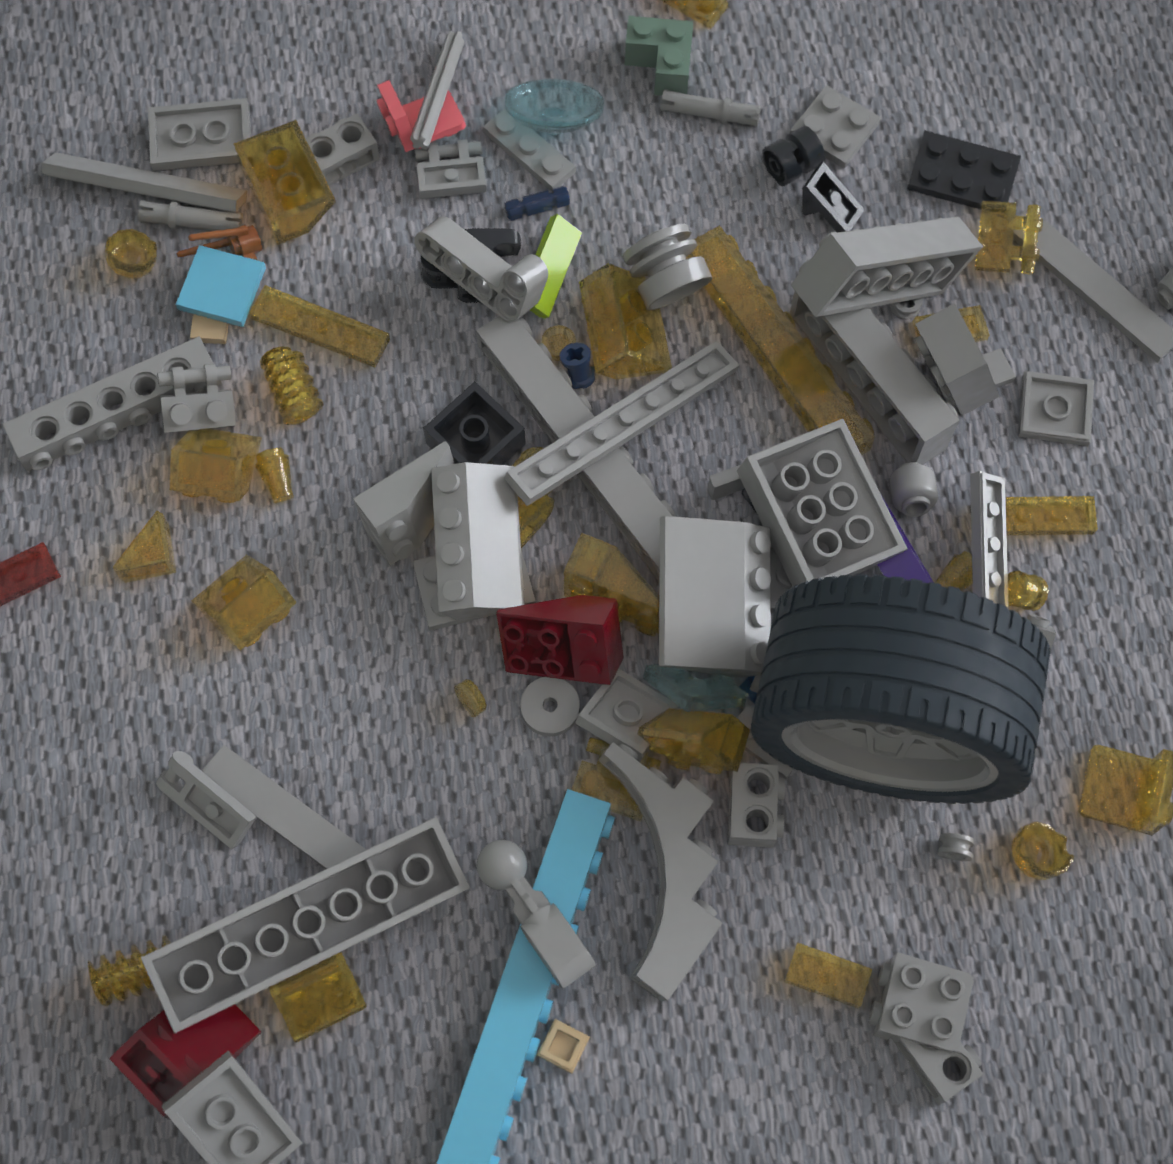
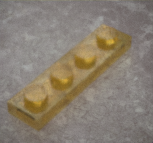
[249,285,390,368]

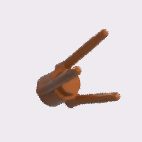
[177,225,262,260]

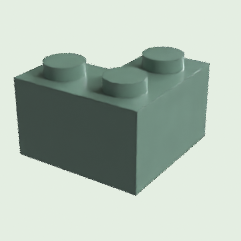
[625,16,694,96]

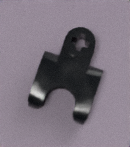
[420,228,521,303]

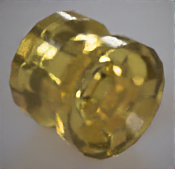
[1008,571,1049,611]

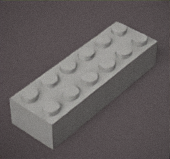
[791,217,983,317]
[789,291,960,464]

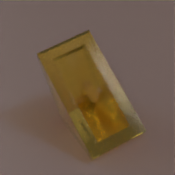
[113,510,177,583]

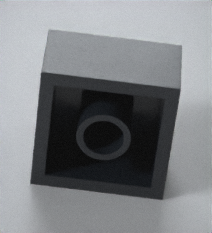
[423,381,526,465]

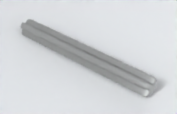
[410,31,465,149]

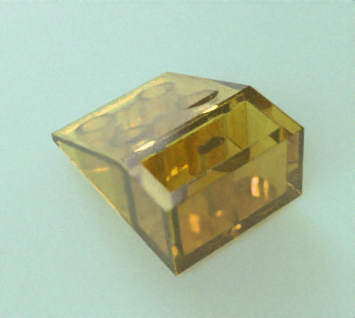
[564,533,659,636]

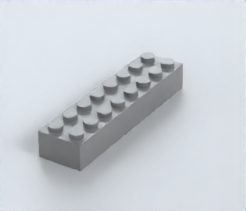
[141,817,470,1033]

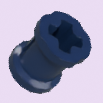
[560,343,596,389]

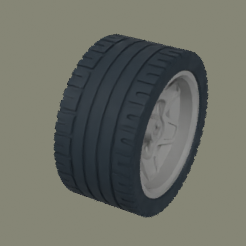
[750,574,1050,804]

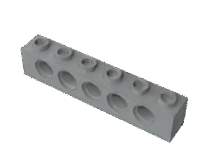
[2,336,222,472]

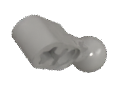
[477,840,596,989]

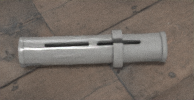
[660,89,761,127]
[138,200,244,231]

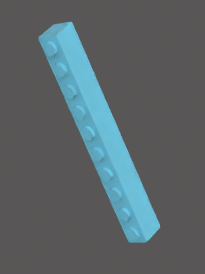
[437,789,616,1164]

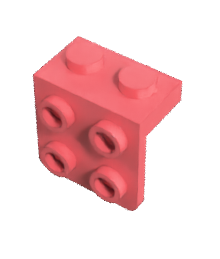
[376,80,466,152]

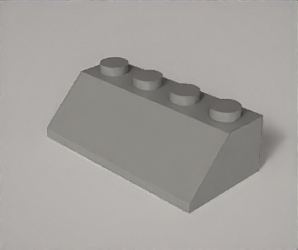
[431,462,525,620]

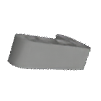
[414,216,548,322]

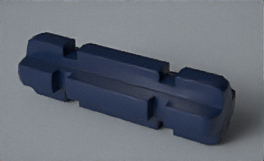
[505,186,570,221]

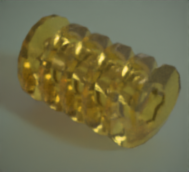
[259,346,324,425]
[88,935,171,1007]

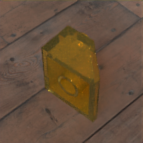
[170,429,262,503]
[191,555,297,651]

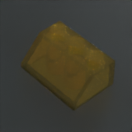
[234,120,336,245]
[579,263,672,380]

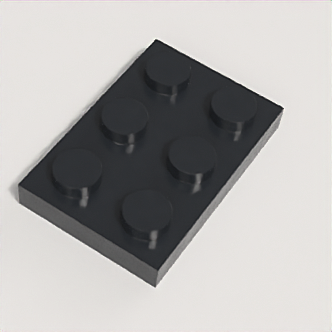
[907,130,1021,216]

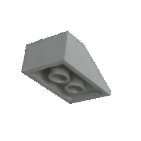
[353,441,455,565]

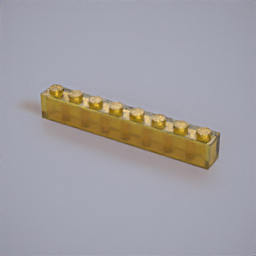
[686,225,875,455]

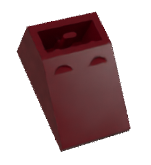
[496,595,624,685]
[109,1004,262,1120]

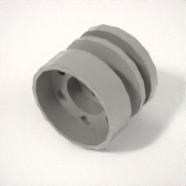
[622,223,713,310]

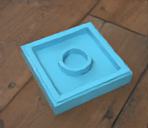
[176,245,266,327]

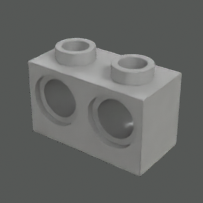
[299,113,380,189]
[727,762,785,848]
[891,1036,983,1105]

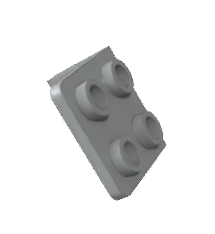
[868,952,973,1052]

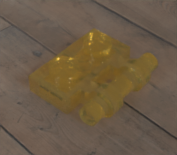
[975,201,1043,275]
[572,737,662,822]

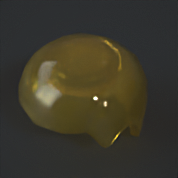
[104,228,157,279]
[1011,821,1074,881]

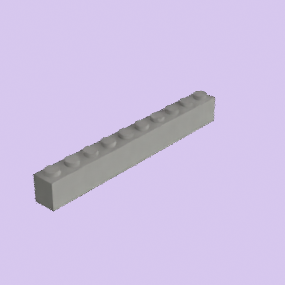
[476,316,675,583]

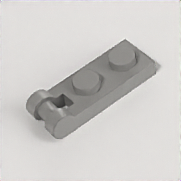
[156,751,257,849]

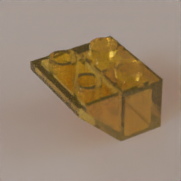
[637,708,750,774]

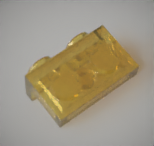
[268,951,367,1043]

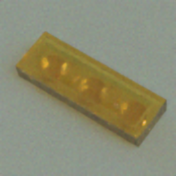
[1006,496,1098,535]

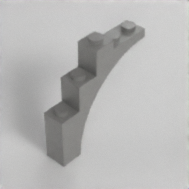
[598,742,723,1002]

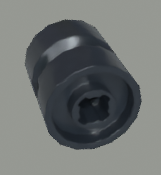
[762,126,825,187]

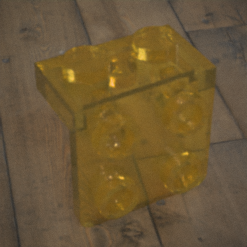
[1078,745,1173,836]

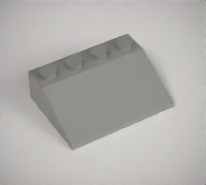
[736,419,908,587]
[659,516,771,678]

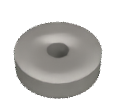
[520,677,580,736]

